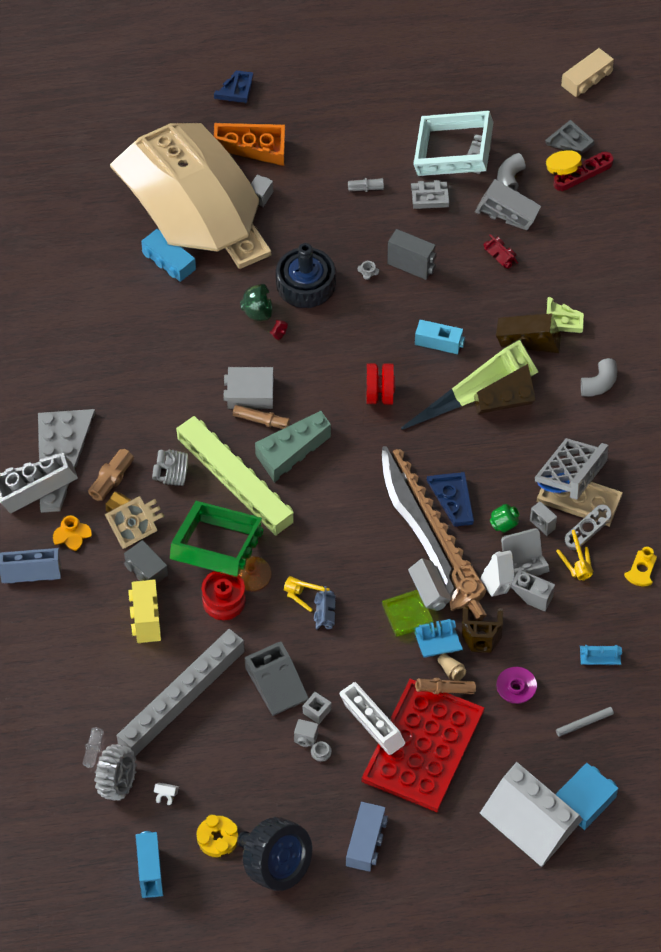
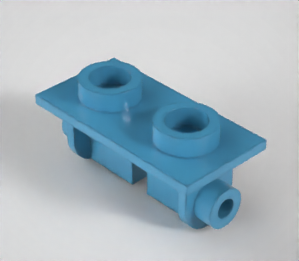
[580,645,622,665]

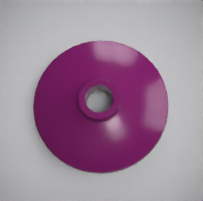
[496,667,537,704]

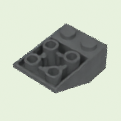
[245,641,309,716]

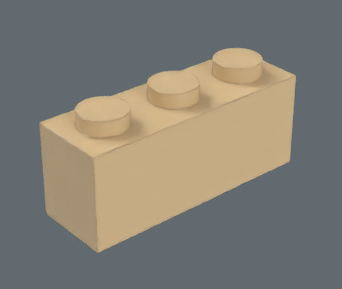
[561,48,614,97]

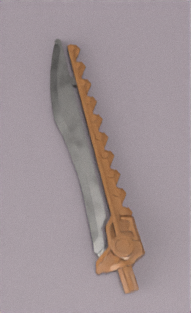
[382,446,487,621]

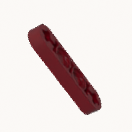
[553,152,613,191]

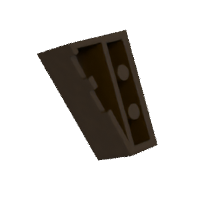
[496,313,561,353]

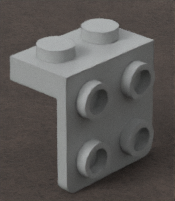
[501,528,549,577]

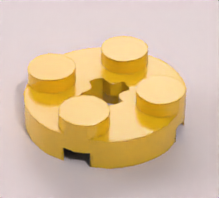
[197,815,238,857]

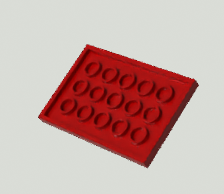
[361,679,485,812]

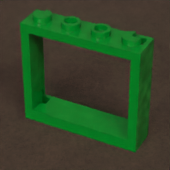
[170,501,264,577]

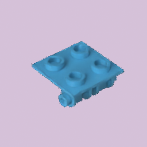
[415,619,462,658]

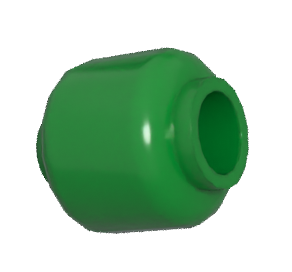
[490,504,520,533]

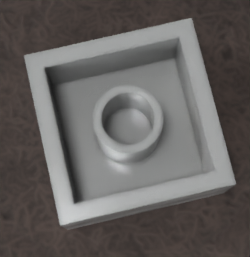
[530,501,557,536]

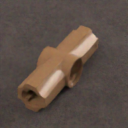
[88,449,134,501]

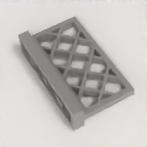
[535,438,609,500]

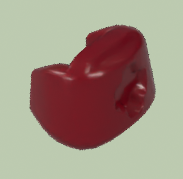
[270,320,288,340]

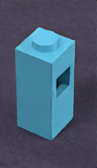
[415,320,465,354]

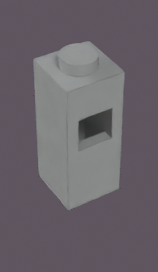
[408,558,451,611]

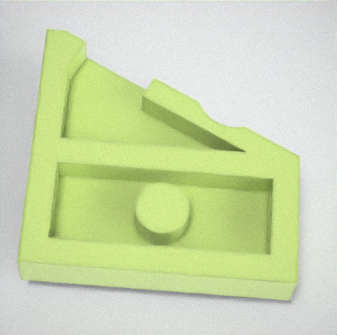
[546,297,584,333]

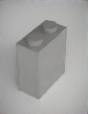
[224,367,273,409]

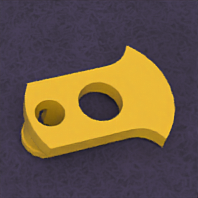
[624,547,657,586]

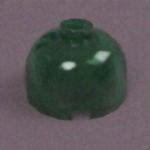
[240,284,272,321]

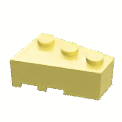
[128,580,161,643]

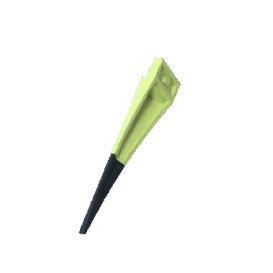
[401,340,538,430]

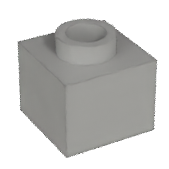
[303,692,331,724]
[294,719,318,747]

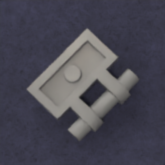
[411,180,449,209]

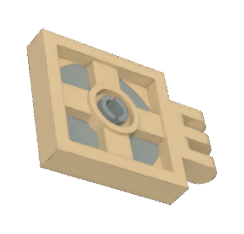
[105,496,164,549]

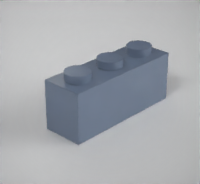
[0,548,61,583]
[346,802,388,872]

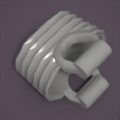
[152,449,188,486]

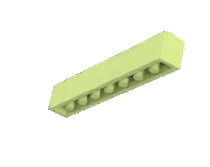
[176,416,294,536]

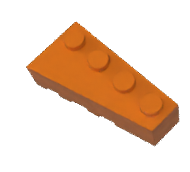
[214,123,285,166]

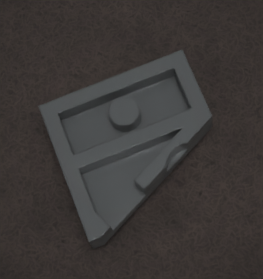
[545,120,595,155]

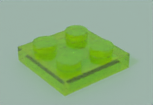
[382,590,433,637]

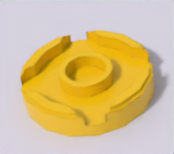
[546,150,582,175]

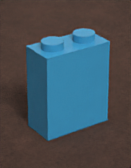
[555,763,618,830]
[136,831,163,898]

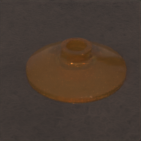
[239,556,271,591]

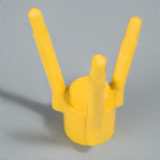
[556,530,593,580]
[284,576,330,612]

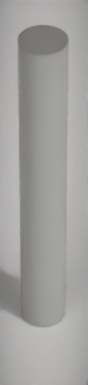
[556,707,614,737]

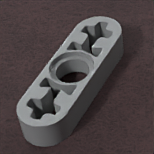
[565,505,611,550]

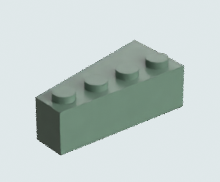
[255,411,331,483]

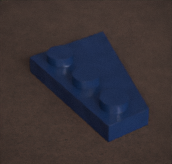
[426,472,474,527]

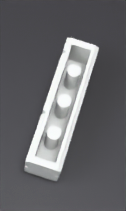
[340,682,405,755]

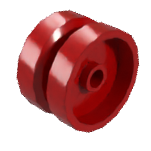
[367,363,395,405]
[201,571,246,620]

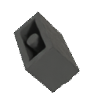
[124,540,168,584]

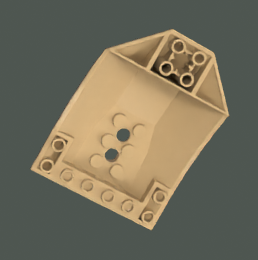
[110,123,259,251]

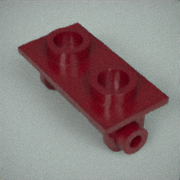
[483,234,518,269]

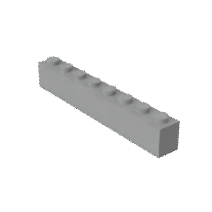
[117,629,244,756]

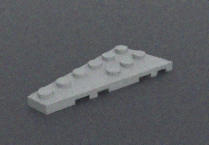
[38,409,95,513]

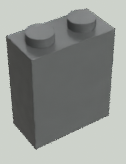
[387,229,437,280]

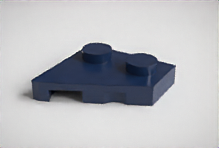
[214,70,254,103]

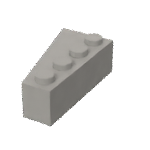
[0,453,78,514]

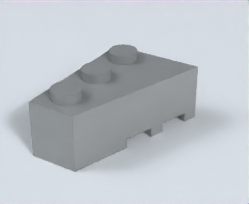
[475,179,541,230]

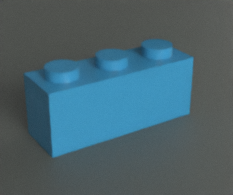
[141,229,196,282]

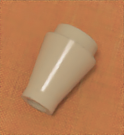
[438,653,466,681]

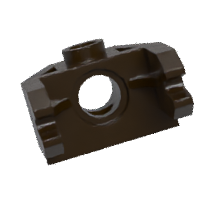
[462,606,503,653]

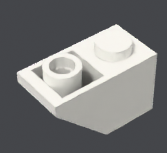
[480,550,514,597]

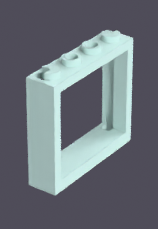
[414,111,493,176]

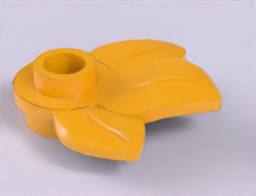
[53,515,91,551]

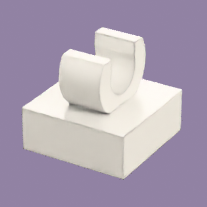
[154,783,179,805]

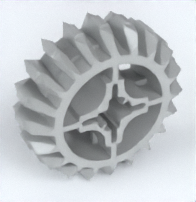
[94,744,137,801]

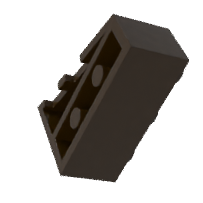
[474,364,536,414]

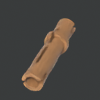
[233,405,290,429]
[415,678,476,694]

